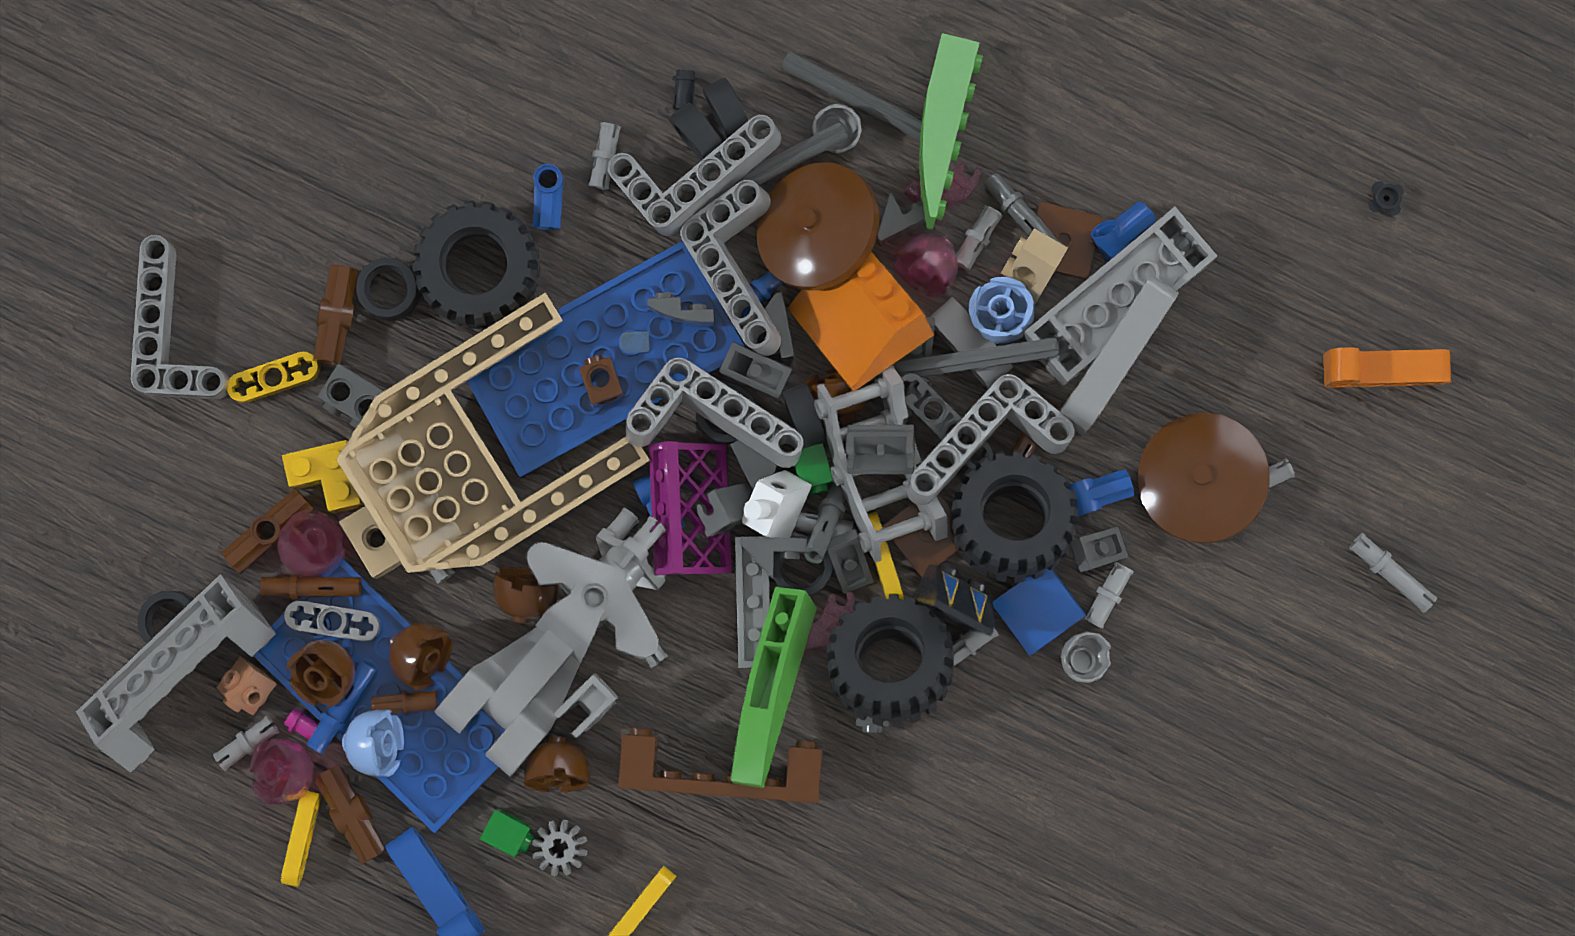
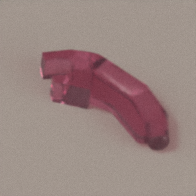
[905,163,982,205]
[805,592,854,649]

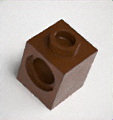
[579,354,625,408]

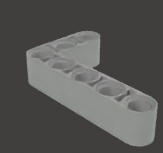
[608,115,781,236]
[680,180,781,356]
[131,235,230,399]
[1059,275,1179,436]
[626,358,803,468]
[907,374,1075,505]

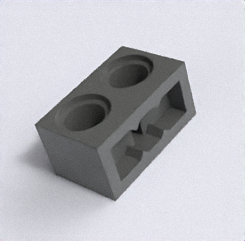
[317,364,384,428]

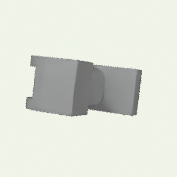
[554,673,619,738]

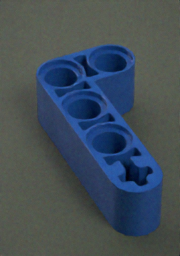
[385,826,485,936]

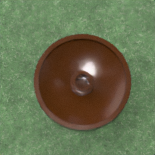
[757,162,879,291]
[1138,413,1270,544]

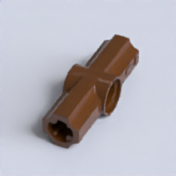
[313,265,358,366]
[221,488,315,574]
[313,764,387,865]

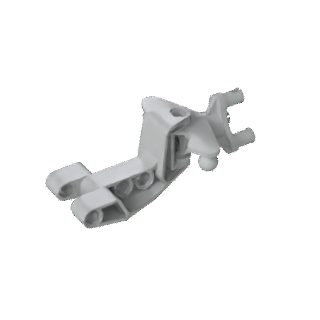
[434,508,666,777]

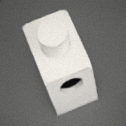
[742,470,812,538]

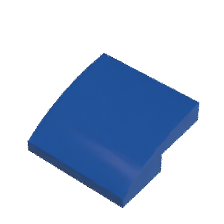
[993,569,1086,656]

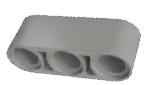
[929,297,1013,389]

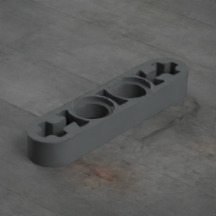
[899,372,993,470]

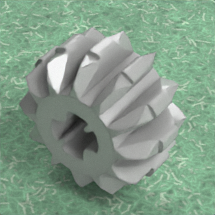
[532,820,588,876]

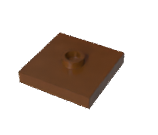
[1036,202,1102,280]
[882,494,958,578]

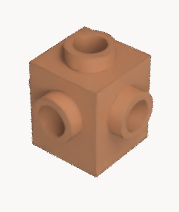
[216,656,277,715]

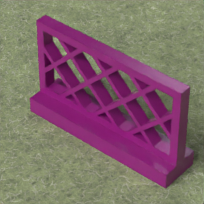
[649,441,732,576]

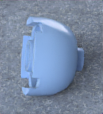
[969,277,1035,344]
[342,710,404,777]

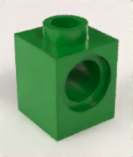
[792,443,833,495]
[480,808,534,858]

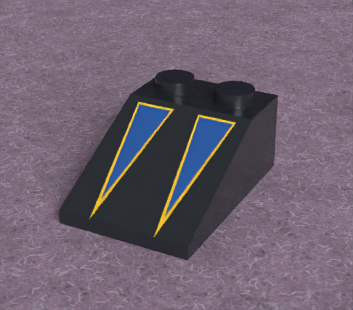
[912,563,994,637]

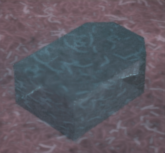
[620,331,650,353]

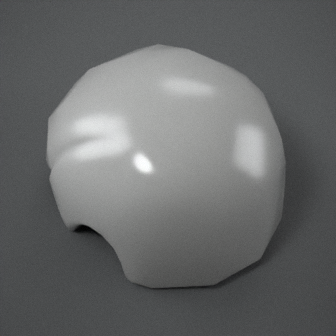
[812,104,862,153]
[1061,632,1111,683]

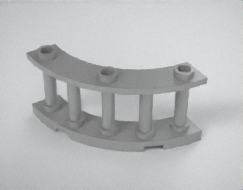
[814,365,948,563]

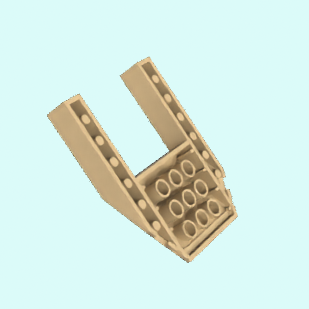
[337,293,650,573]

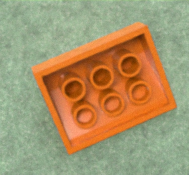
[787,252,934,392]

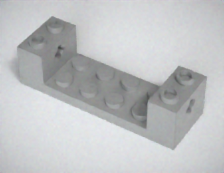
[1021,207,1217,387]
[76,574,275,773]

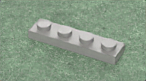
[735,536,770,668]

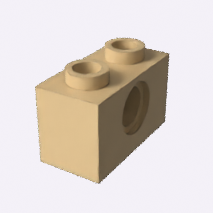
[1001,228,1068,305]
[339,506,402,579]

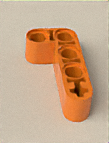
[1323,347,1451,387]

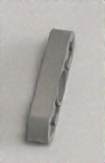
[284,601,381,641]

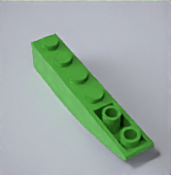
[919,33,983,230]
[731,587,817,788]

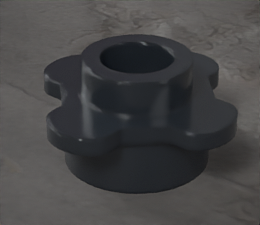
[1369,181,1404,216]

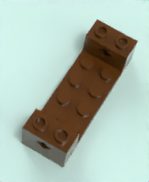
[618,728,822,803]

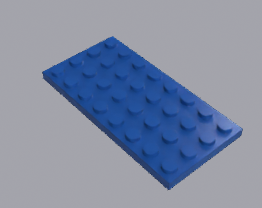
[467,241,744,478]
[253,556,505,833]

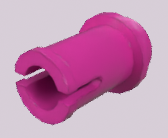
[284,708,319,740]

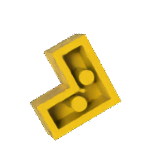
[282,440,365,514]

